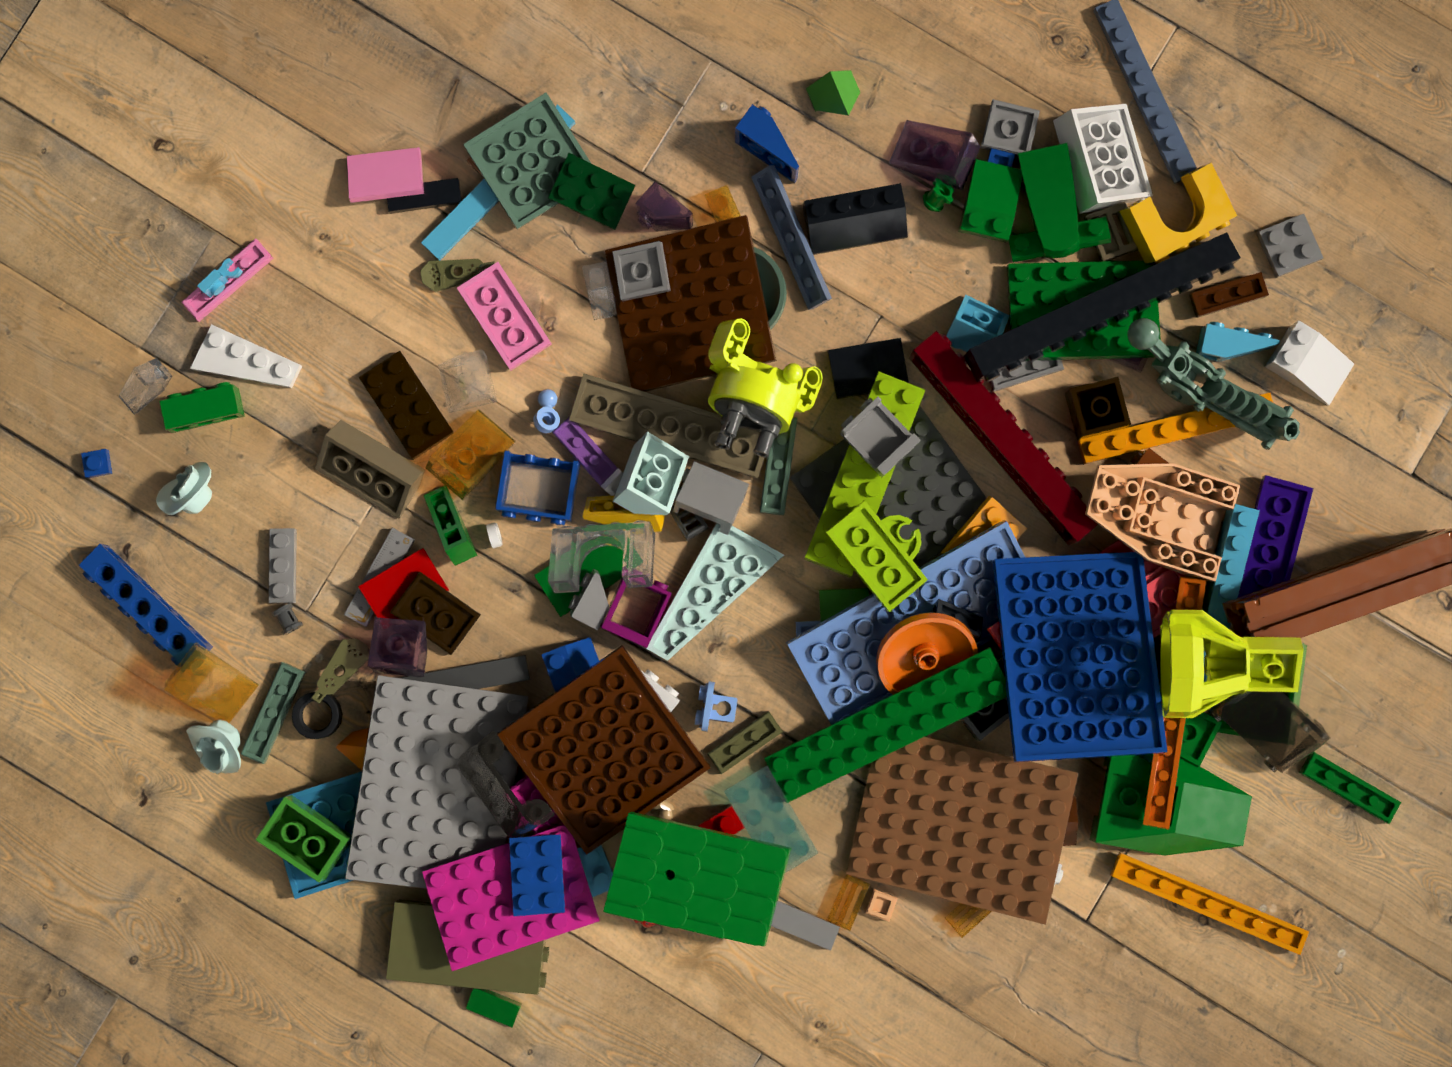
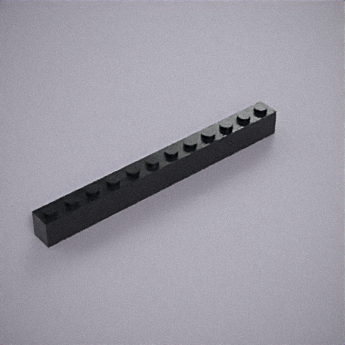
[964,232,1241,382]

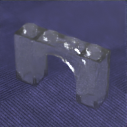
[548,520,655,593]

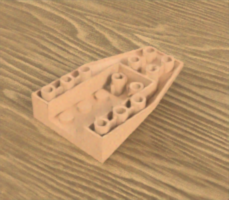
[1085,463,1240,582]

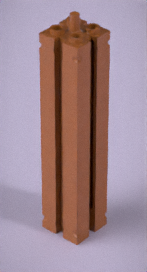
[1222,528,1452,638]

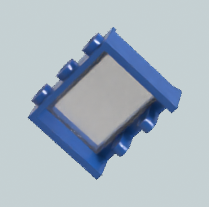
[496,451,581,526]

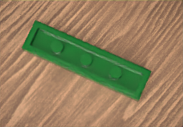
[1299,751,1402,824]

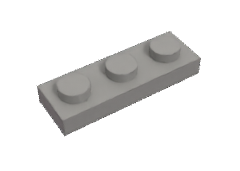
[269,528,297,603]

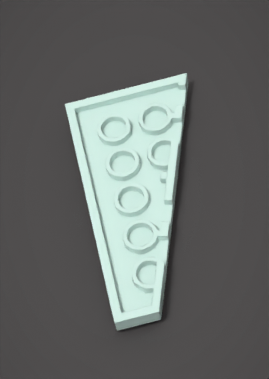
[646,523,784,661]

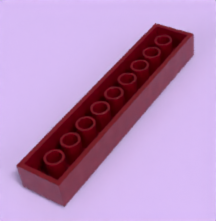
[909,331,1098,546]

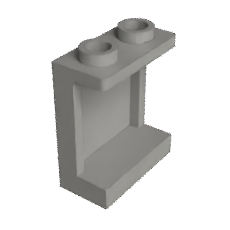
[840,397,921,478]
[673,461,749,535]

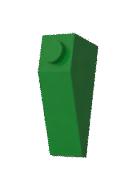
[424,485,478,566]

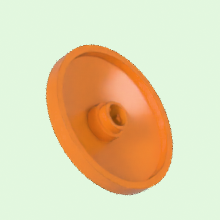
[876,613,978,694]

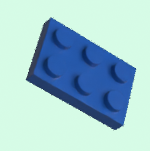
[509,834,565,916]

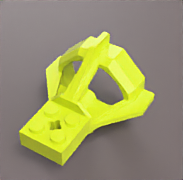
[1160,610,1304,718]

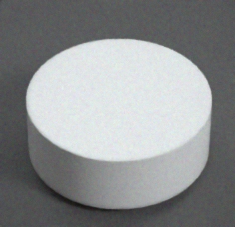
[486,523,503,548]

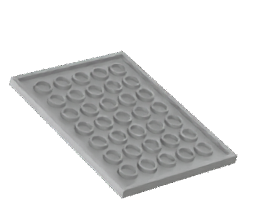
[345,675,528,888]

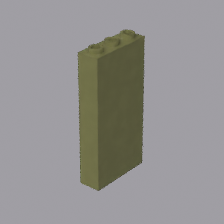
[386,899,549,995]

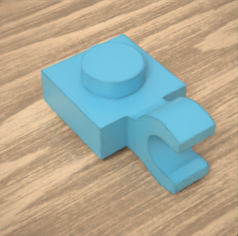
[197,258,243,298]

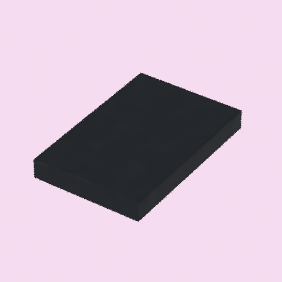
[828,338,909,399]

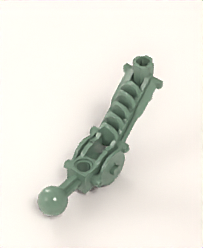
[1127,318,1300,450]

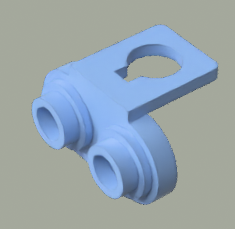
[695,681,737,732]

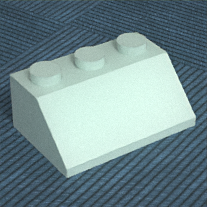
[613,432,689,515]

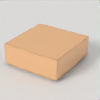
[865,888,898,922]

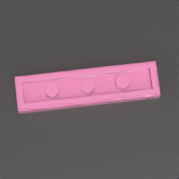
[181,239,274,322]

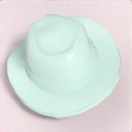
[156,462,212,515]
[186,719,241,774]

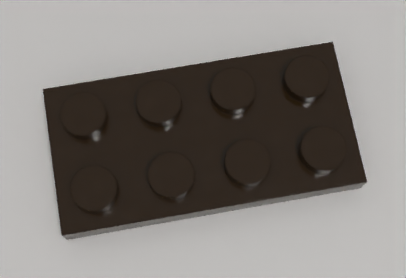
[359,351,454,460]

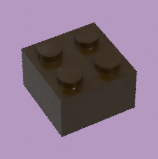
[1065,377,1131,440]

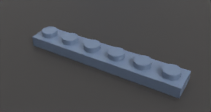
[751,165,832,310]

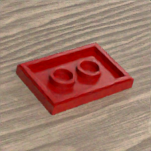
[358,548,449,629]

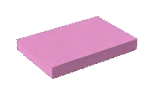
[347,147,424,203]

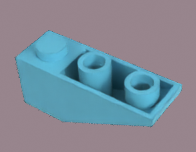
[1196,322,1280,362]

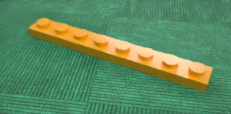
[1078,393,1273,464]
[1110,852,1309,955]

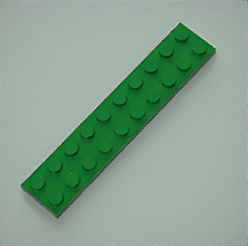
[764,647,1007,803]

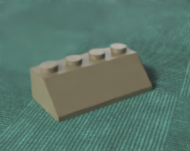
[315,420,425,519]

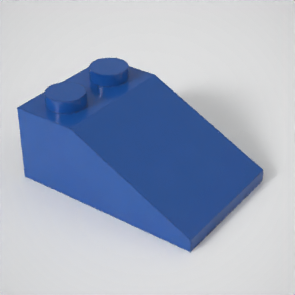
[735,104,799,183]

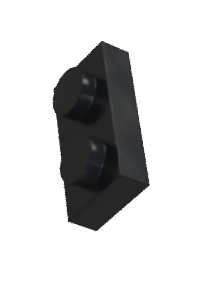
[933,599,983,642]

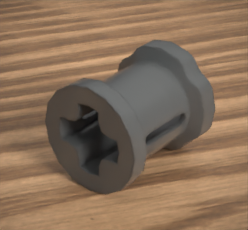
[271,603,303,635]

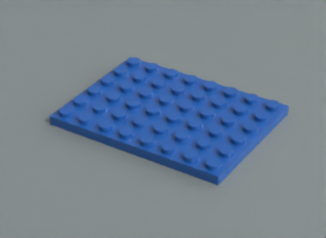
[993,552,1167,762]

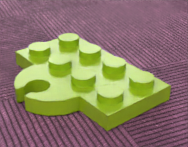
[825,501,928,612]

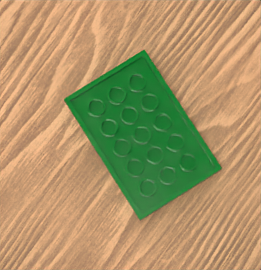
[1007,261,1161,361]

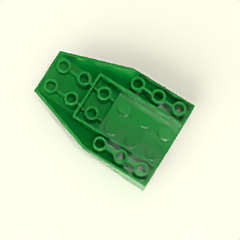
[1089,754,1252,856]

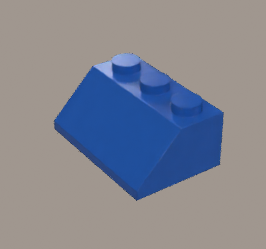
[541,637,599,692]

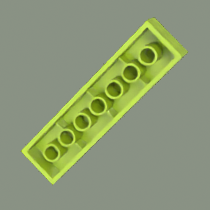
[804,372,925,578]

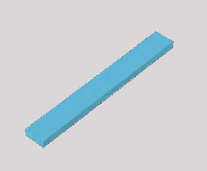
[421,104,576,261]

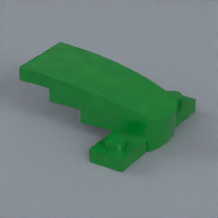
[1009,143,1111,263]

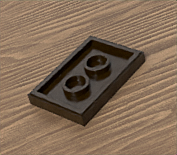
[390,571,481,655]

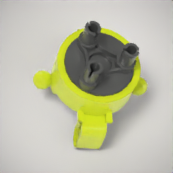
[708,318,823,458]

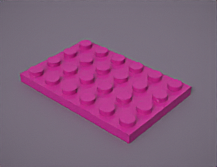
[422,825,600,971]

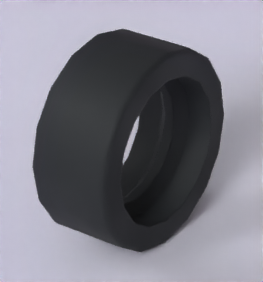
[291,692,343,739]

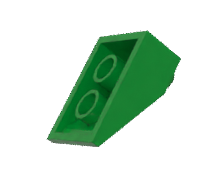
[958,159,1022,243]

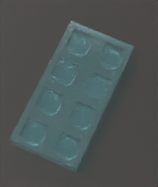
[724,766,818,873]

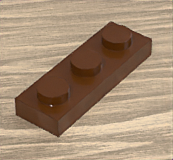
[1189,272,1269,318]

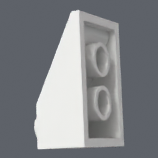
[1265,320,1354,406]

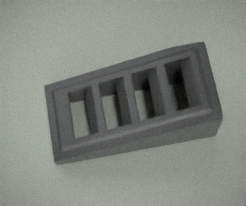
[670,487,709,541]

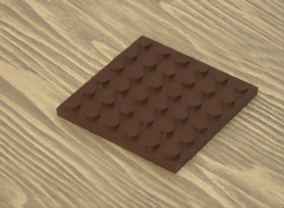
[605,215,777,392]
[497,645,710,855]

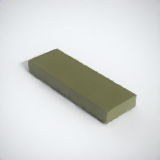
[707,711,783,774]

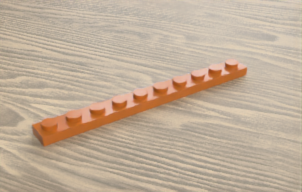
[1143,576,1206,830]

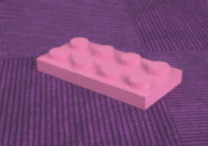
[457,262,552,371]

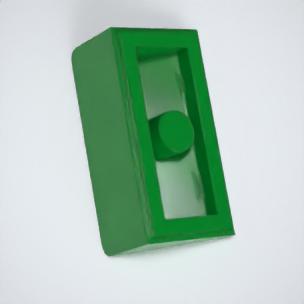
[466,988,522,1028]

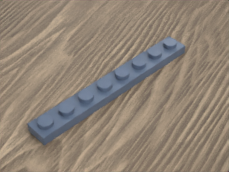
[1094,0,1197,184]

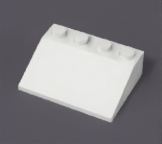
[1053,104,1153,213]

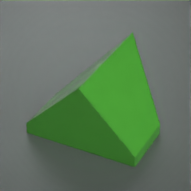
[806,70,860,116]

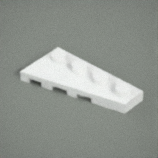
[190,324,302,388]

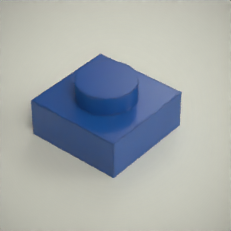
[987,148,1015,167]
[81,449,113,478]

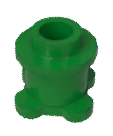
[923,178,954,212]

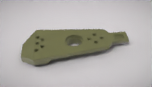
[420,259,495,292]
[312,639,369,704]

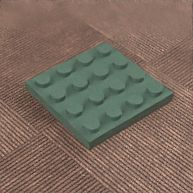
[463,93,591,230]

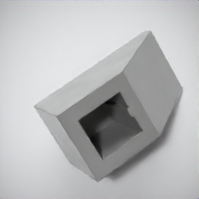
[568,569,610,630]

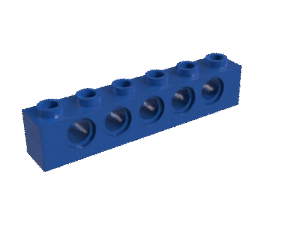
[79,544,213,669]

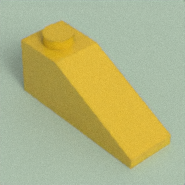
[583,495,665,533]

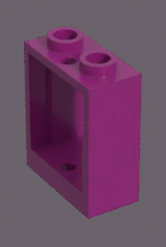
[600,570,672,648]

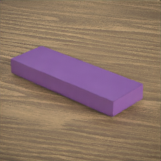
[552,417,618,486]

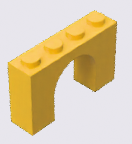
[1120,162,1237,264]

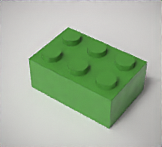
[256,795,352,883]

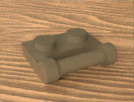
[1084,202,1138,262]

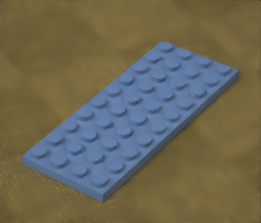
[786,520,1025,725]

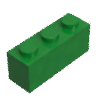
[159,382,245,433]

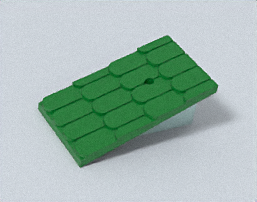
[603,812,791,947]

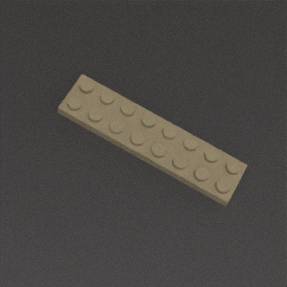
[569,374,764,479]

